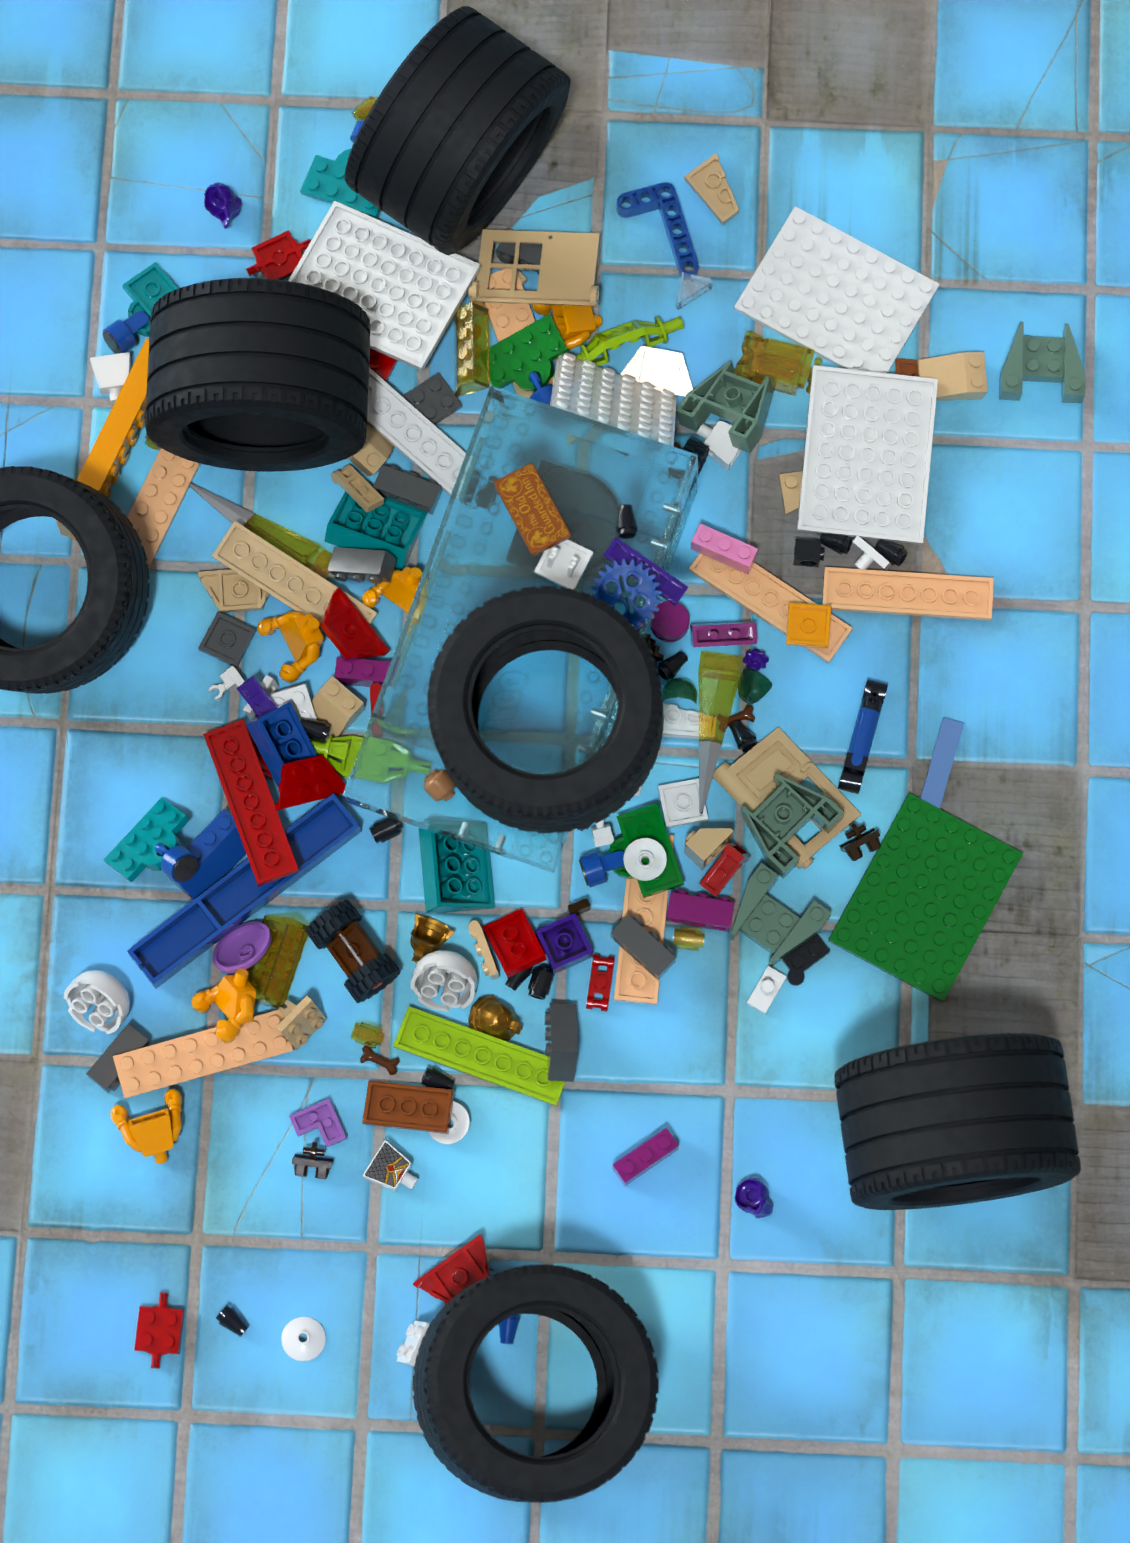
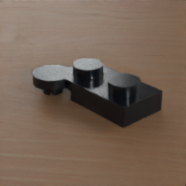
[782,935,830,986]

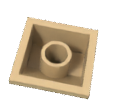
[347,422,394,476]
[312,676,365,738]
[684,828,734,871]

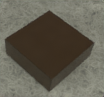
[568,899,590,916]

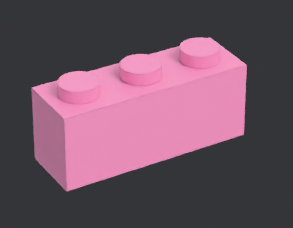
[691,523,758,574]

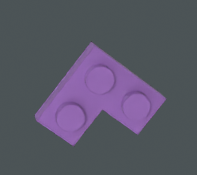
[289,1099,347,1148]

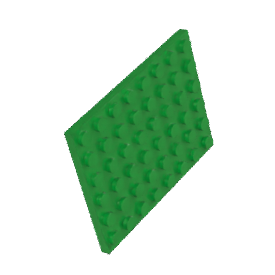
[828,793,1023,1003]

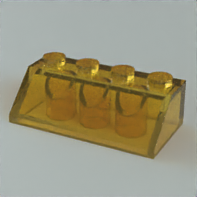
[454,302,489,397]
[247,916,308,1008]

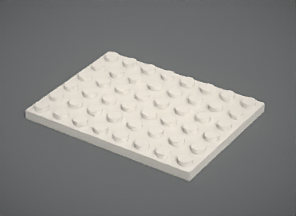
[288,201,481,371]
[734,206,940,373]
[549,353,677,458]
[797,365,938,545]

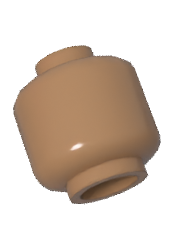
[423,768,456,802]

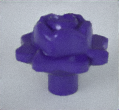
[743,649,769,671]

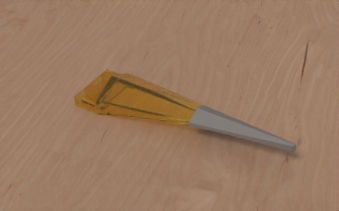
[190,483,332,579]
[698,651,743,814]

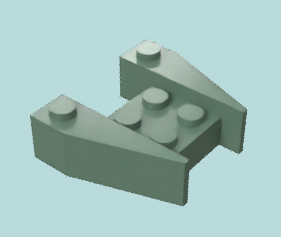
[999,322,1086,403]
[676,361,774,453]
[741,773,844,879]
[730,863,831,967]

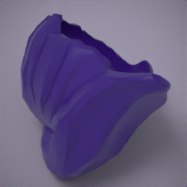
[204,182,242,229]
[734,1178,773,1218]

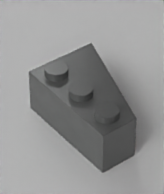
[544,1003,578,1082]

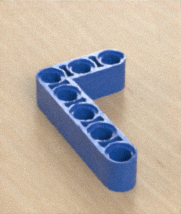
[616,182,698,282]

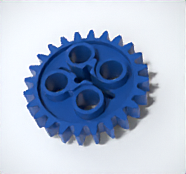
[591,558,663,629]

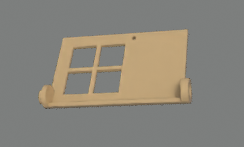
[468,229,600,307]
[712,727,861,870]

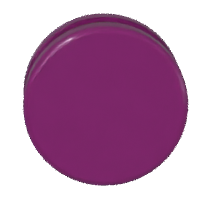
[650,601,690,643]

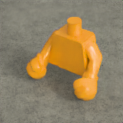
[532,304,602,361]
[362,567,433,639]
[257,611,324,683]
[191,969,256,1043]
[110,1089,182,1164]

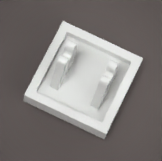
[534,539,594,589]
[397,1321,430,1367]

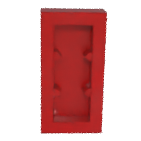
[699,843,751,897]

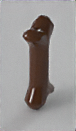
[716,705,755,732]
[360,1046,399,1075]

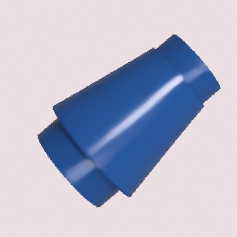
[499,1314,520,1344]

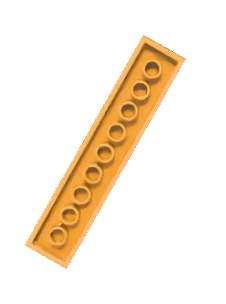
[56,338,149,541]

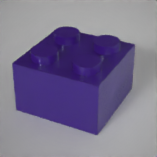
[536,913,593,974]

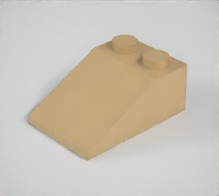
[917,352,988,401]

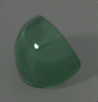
[738,668,772,704]
[662,677,697,704]

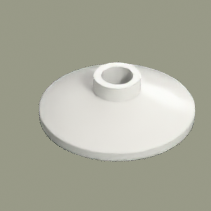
[623,838,667,881]
[429,1101,470,1144]
[282,1317,326,1361]

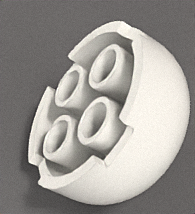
[410,950,477,1012]
[64,970,130,1034]

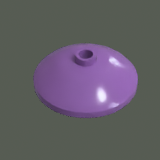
[212,921,272,973]

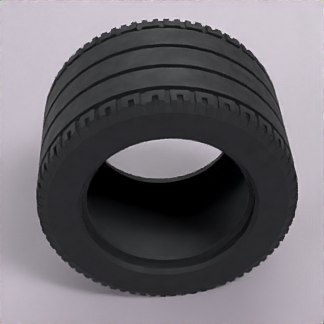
[345,6,571,255]
[145,278,370,472]
[0,466,150,694]
[427,586,664,833]
[834,1033,1081,1210]
[413,1264,659,1503]

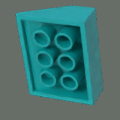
[324,491,428,570]
[419,822,495,913]

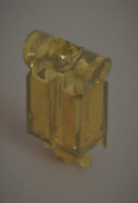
[733,331,822,396]

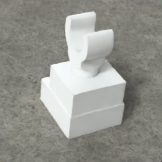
[209,666,245,701]
[591,820,614,847]

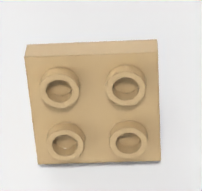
[276,995,327,1050]

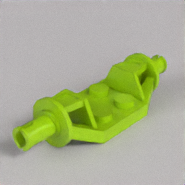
[575,316,684,366]
[310,735,433,787]

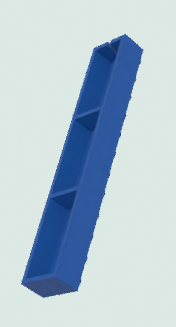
[127,793,361,989]

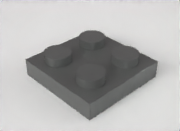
[404,373,462,425]
[198,612,256,668]

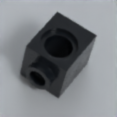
[793,539,825,567]

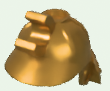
[410,914,455,963]
[468,995,523,1041]

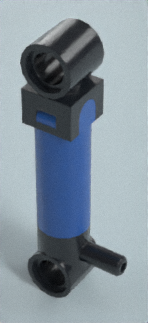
[838,679,888,794]

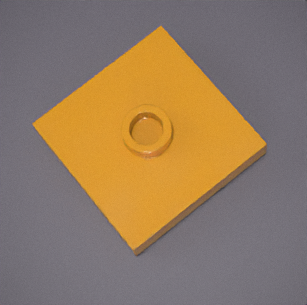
[786,603,831,649]

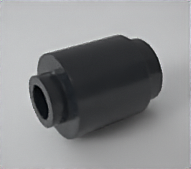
[369,815,402,843]
[528,966,554,1000]

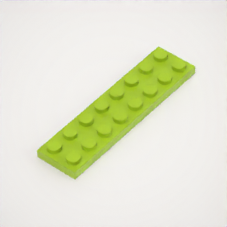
[393,1006,566,1107]

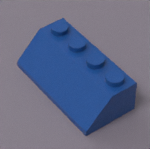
[245,701,318,787]
[167,809,246,900]

